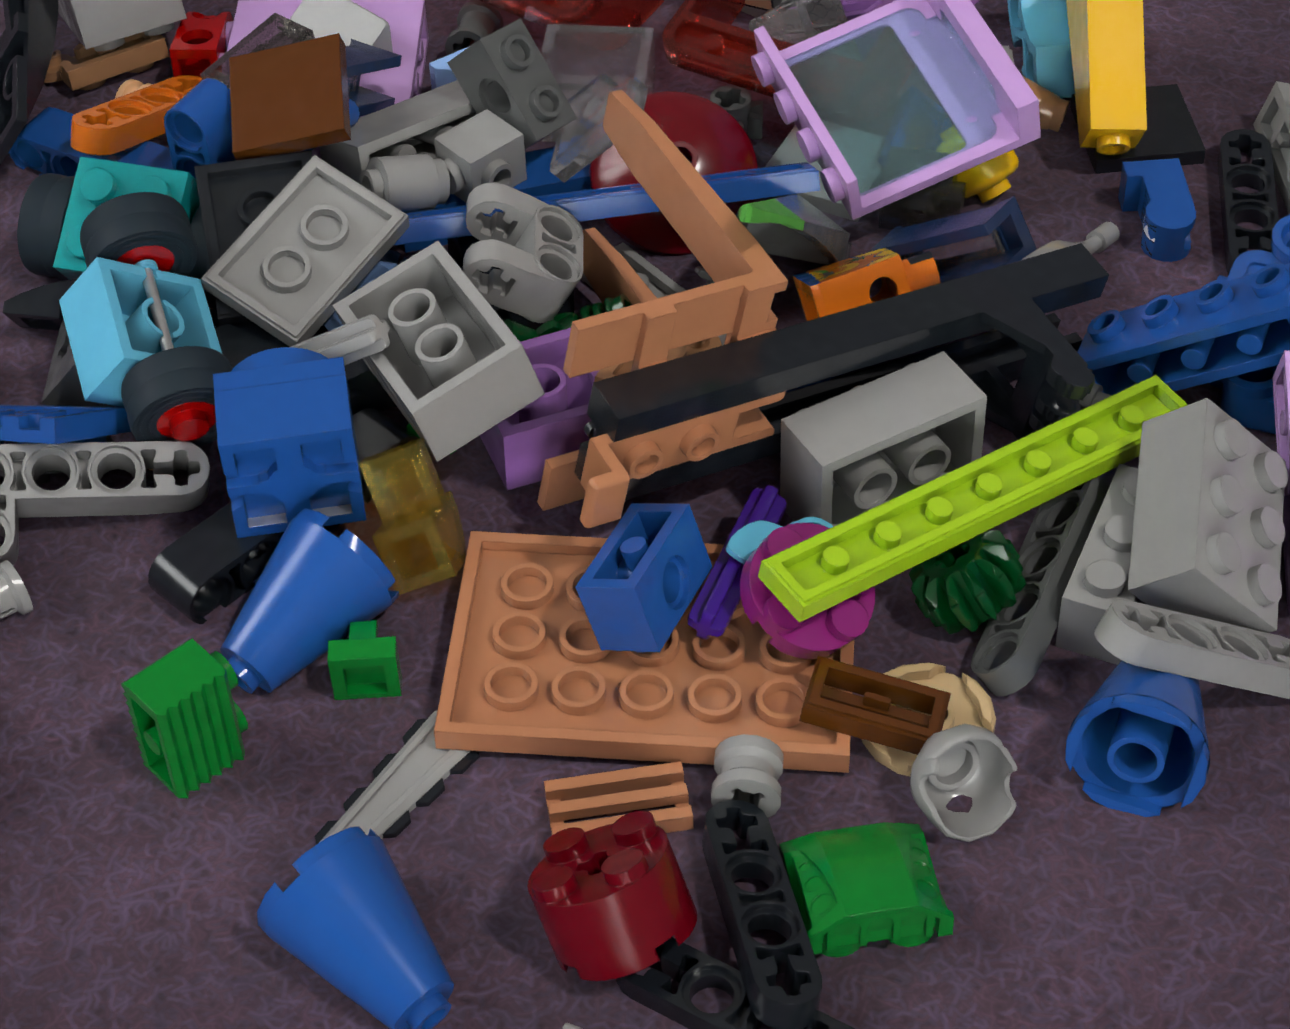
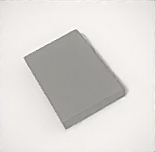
[201,155,410,347]

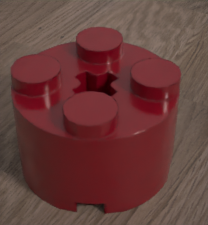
[527,810,697,981]

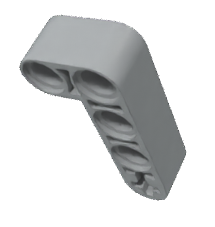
[0,441,210,565]

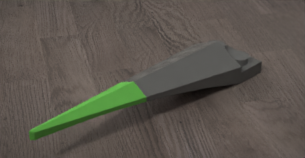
[735,194,852,265]

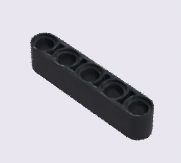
[148,408,423,624]

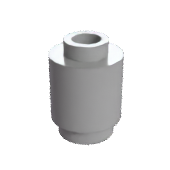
[359,153,450,213]

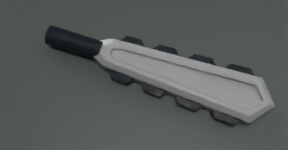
[283,711,480,892]

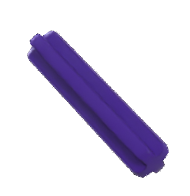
[687,485,787,640]

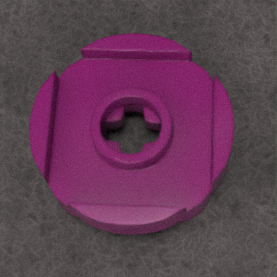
[740,522,875,659]

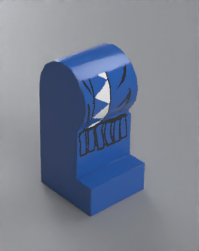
[1118,158,1196,262]

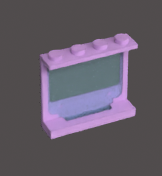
[751,0,1041,220]

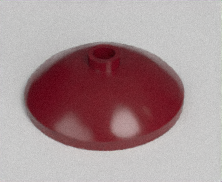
[589,91,758,256]

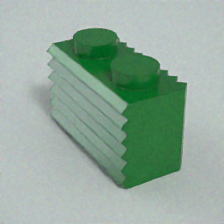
[121,638,248,798]

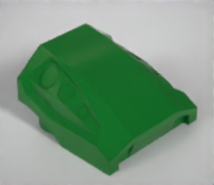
[779,822,954,957]

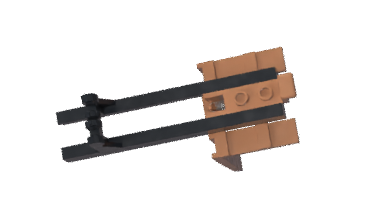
[537,90,1109,528]

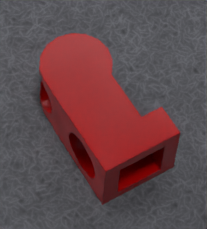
[169,12,233,81]

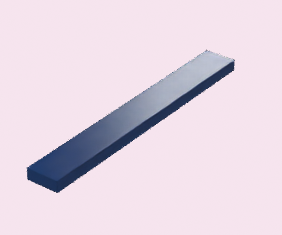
[394,162,821,245]

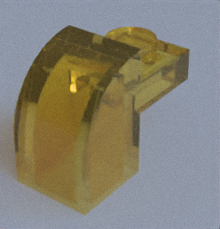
[359,438,465,595]

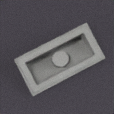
[281,0,393,75]

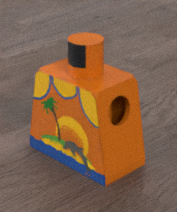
[793,248,941,321]

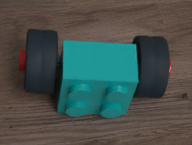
[17,156,215,303]

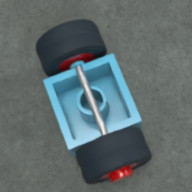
[59,192,233,447]

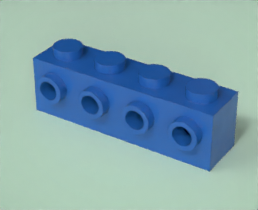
[1077,263,1290,396]

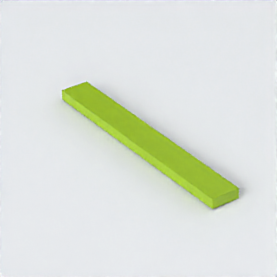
[758,375,1188,623]

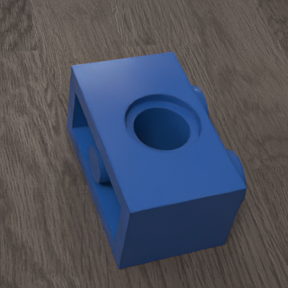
[575,503,713,653]

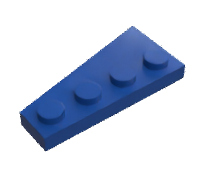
[0,405,131,444]

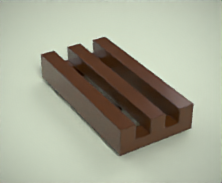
[799,656,951,755]

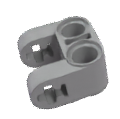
[463,182,584,323]

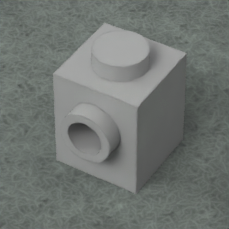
[434,109,527,203]

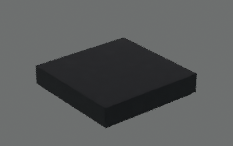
[1070,84,1206,174]

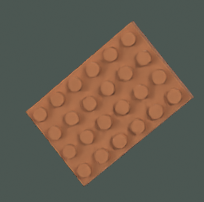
[434,531,854,773]

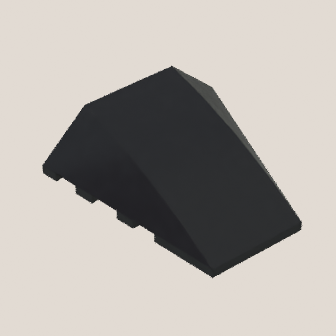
[0,0,59,165]

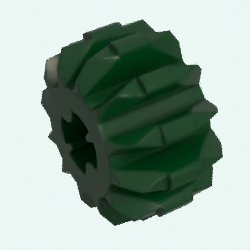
[909,529,1027,634]

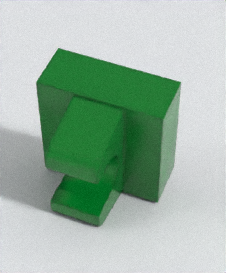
[327,620,402,700]

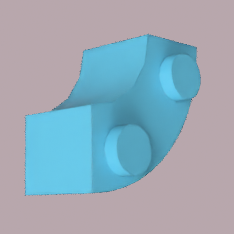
[1007,0,1075,98]

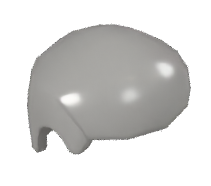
[910,724,1018,842]

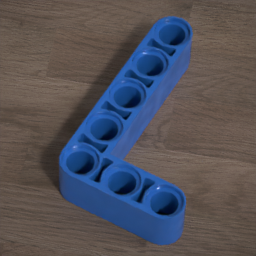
[9,78,236,179]

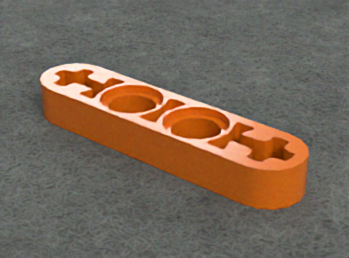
[70,75,206,155]

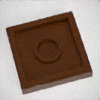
[229,33,351,160]

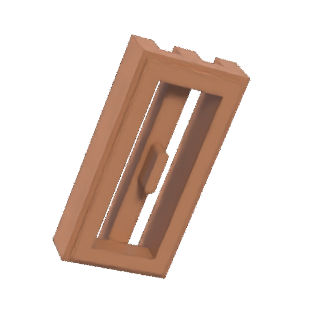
[544,761,694,835]

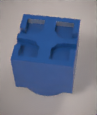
[213,347,367,538]

